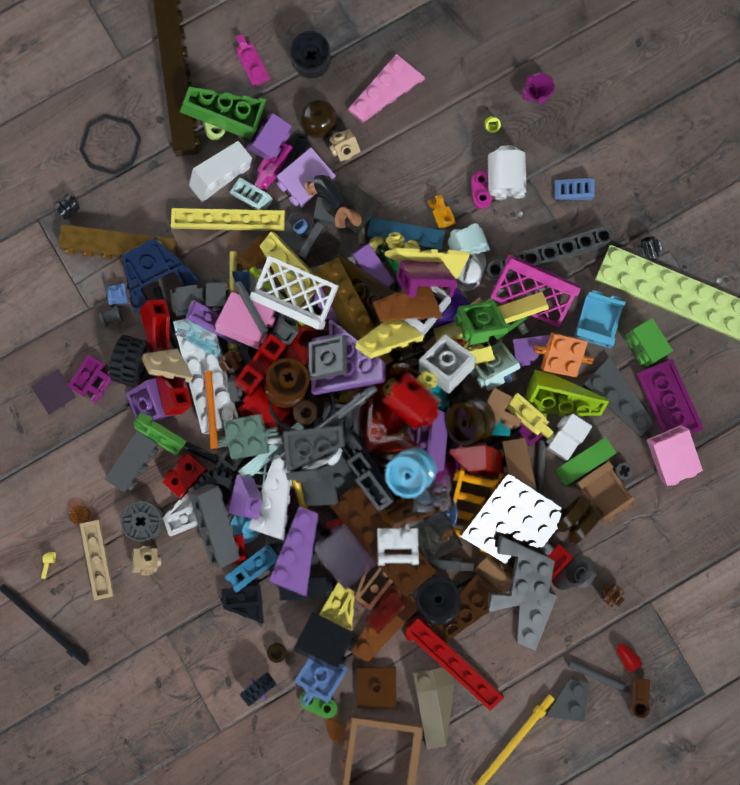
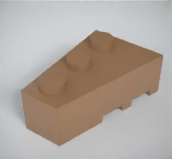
[499,438,537,490]
[355,556,392,610]

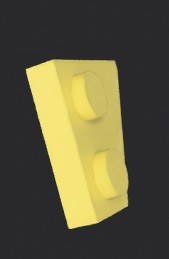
[318,581,355,631]

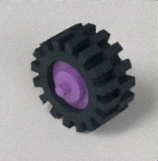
[239,672,277,707]

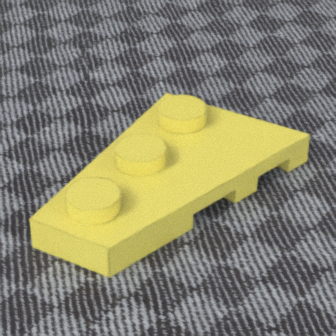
[355,321,424,358]

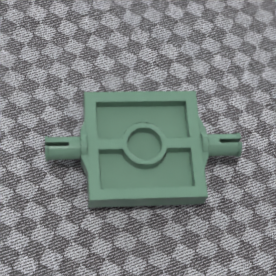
[218,414,279,460]

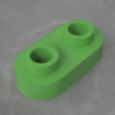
[300,691,337,718]

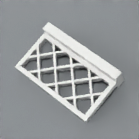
[250,256,339,329]

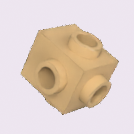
[329,129,361,161]
[132,546,161,575]

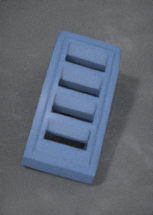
[555,179,595,200]

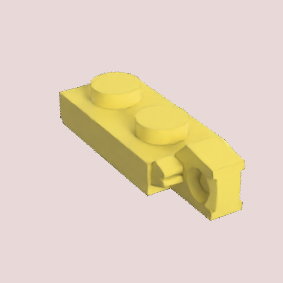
[506,393,554,439]

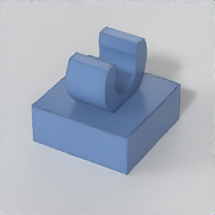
[106,284,129,307]

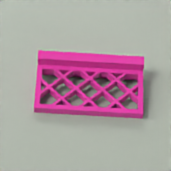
[490,254,581,328]

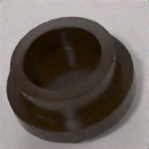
[267,643,287,663]

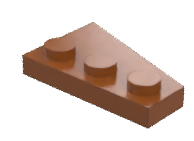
[373,286,443,322]

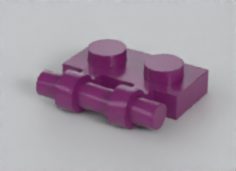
[68,354,112,404]

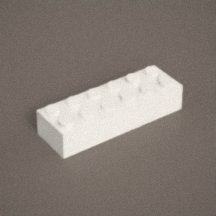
[173,318,240,435]

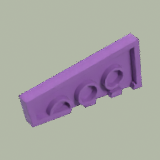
[269,506,318,596]

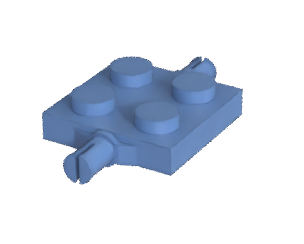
[294,659,348,707]

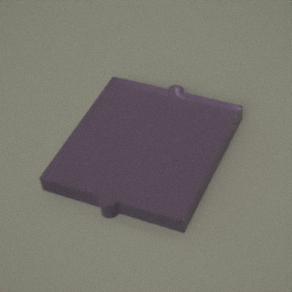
[31,369,76,415]

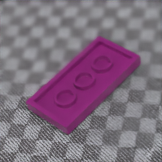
[636,359,704,434]

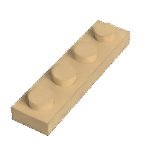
[80,520,115,600]

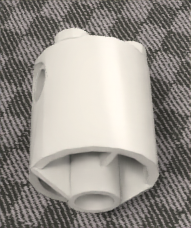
[488,145,526,200]

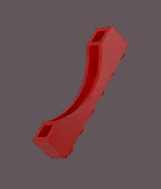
[140,299,192,416]

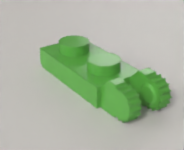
[133,413,186,455]

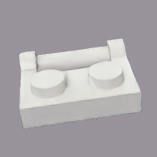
[377,528,419,565]

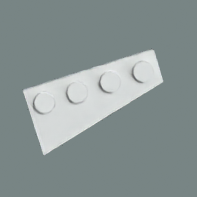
[248,454,294,541]

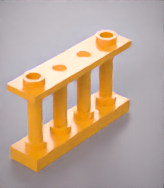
[440,465,504,553]

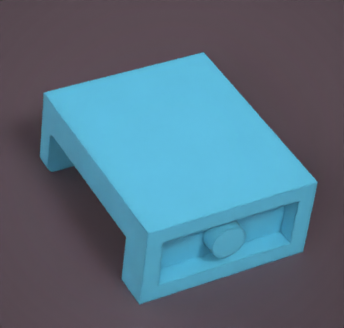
[574,290,626,348]

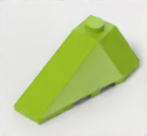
[525,370,609,417]

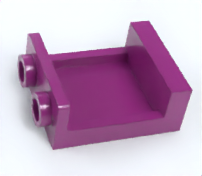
[397,261,457,297]

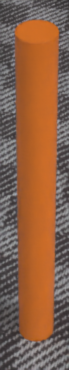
[204,371,218,449]

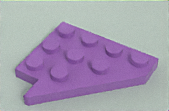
[311,319,386,395]

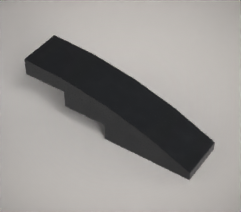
[341,431,394,511]

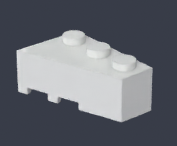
[189,141,252,203]

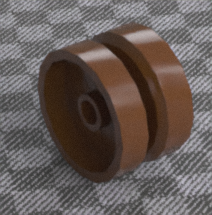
[264,358,310,408]

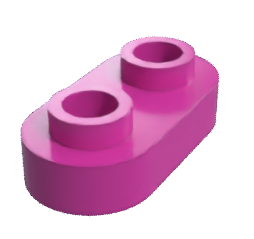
[471,171,492,209]

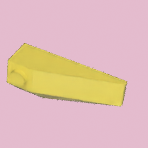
[385,248,470,279]

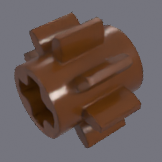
[218,349,243,374]
[600,583,625,607]

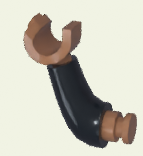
[305,175,362,228]

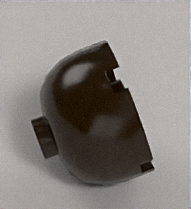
[300,100,337,139]

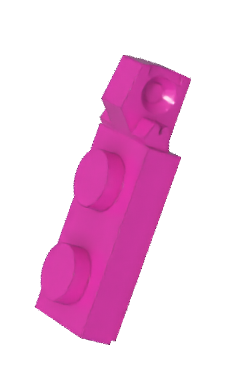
[236,34,270,88]
[254,142,293,191]

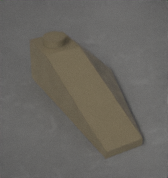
[413,666,455,750]

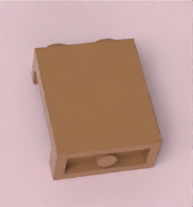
[574,461,636,523]

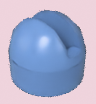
[293,219,310,236]

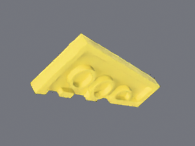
[260,232,322,307]

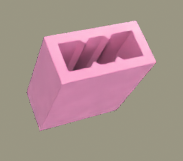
[215,292,276,349]
[647,425,703,486]

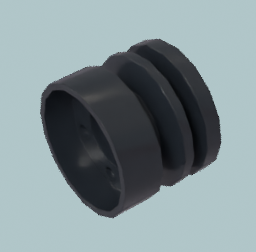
[291,31,331,79]

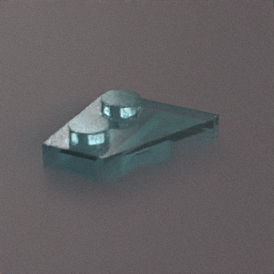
[174,328,221,357]

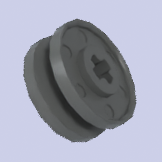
[120,501,164,542]

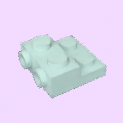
[470,341,520,391]

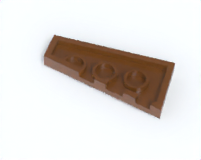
[430,574,497,642]

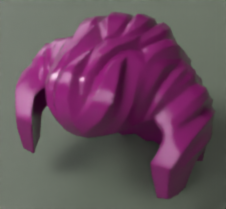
[521,73,555,105]

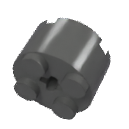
[170,284,206,317]

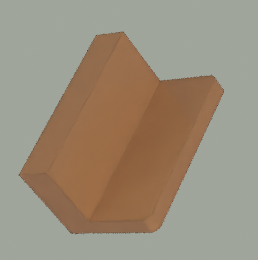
[474,553,514,593]

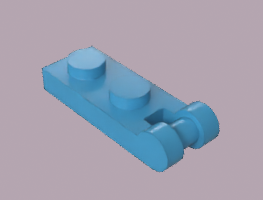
[225,544,278,593]

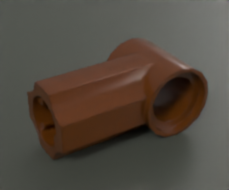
[629,677,650,718]

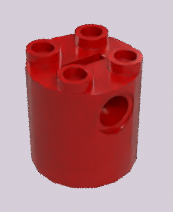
[382,371,441,430]
[237,382,292,435]

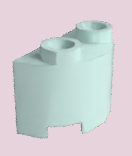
[448,224,490,255]

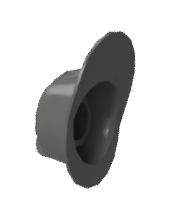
[552,556,597,590]

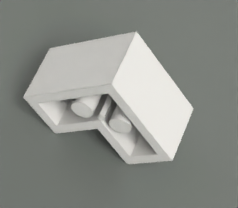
[546,414,592,461]

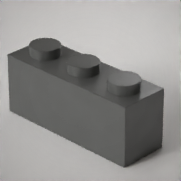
[104,431,159,493]

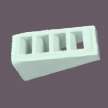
[229,178,273,210]

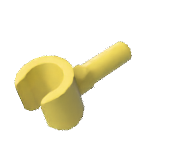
[41,552,56,579]

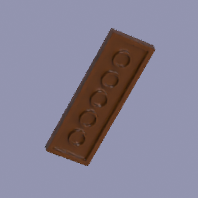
[330,483,436,598]

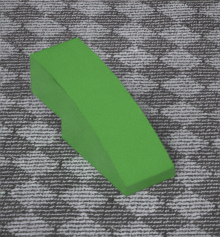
[554,437,616,486]

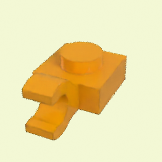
[428,195,456,228]

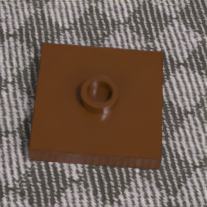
[357,667,396,708]

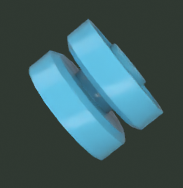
[385,447,437,498]

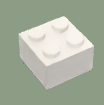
[419,335,475,393]

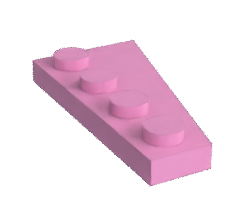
[348,54,425,123]

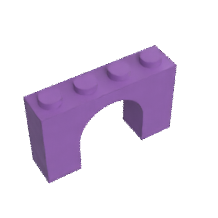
[311,244,394,325]

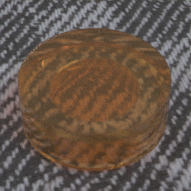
[69,505,90,525]

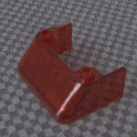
[363,363,420,453]

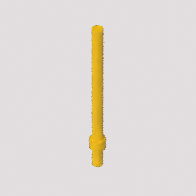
[475,694,555,785]

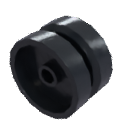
[416,577,462,625]

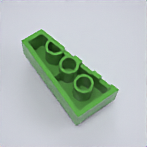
[180,87,266,140]

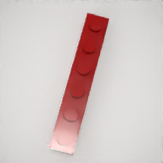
[405,616,504,711]

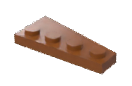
[351,584,419,662]

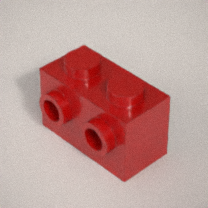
[162,453,208,498]

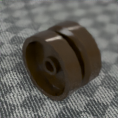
[445,398,496,445]
[557,494,604,544]

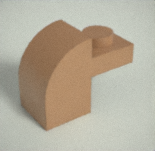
[486,388,522,429]

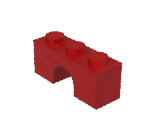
[283,314,321,373]
[234,334,286,396]

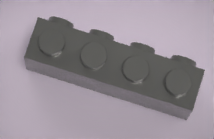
[188,484,240,568]

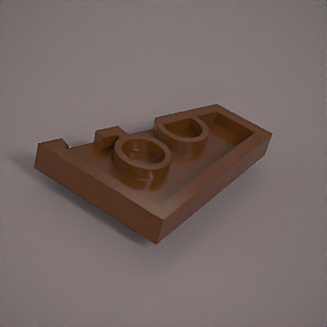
[381,485,452,529]

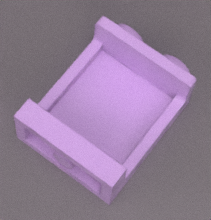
[276,148,336,208]

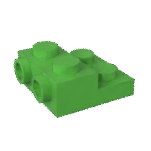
[454,300,509,345]

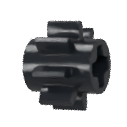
[637,236,663,259]

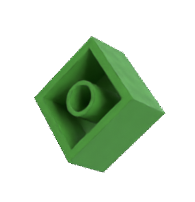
[625,318,673,367]

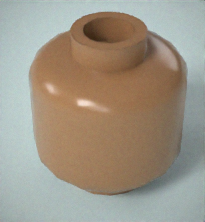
[291,398,317,424]

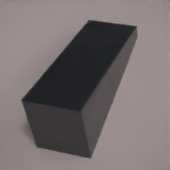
[291,133,308,164]

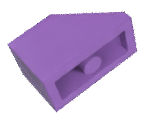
[511,335,550,367]
[228,475,263,520]

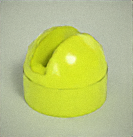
[484,116,501,133]

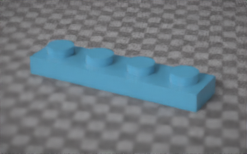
[367,218,445,251]

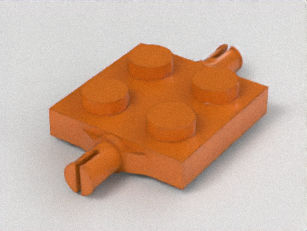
[533,332,594,377]

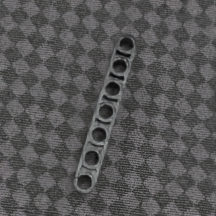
[485,226,613,281]

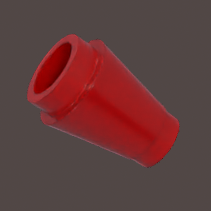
[615,642,643,673]

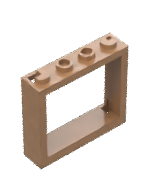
[339,715,423,785]

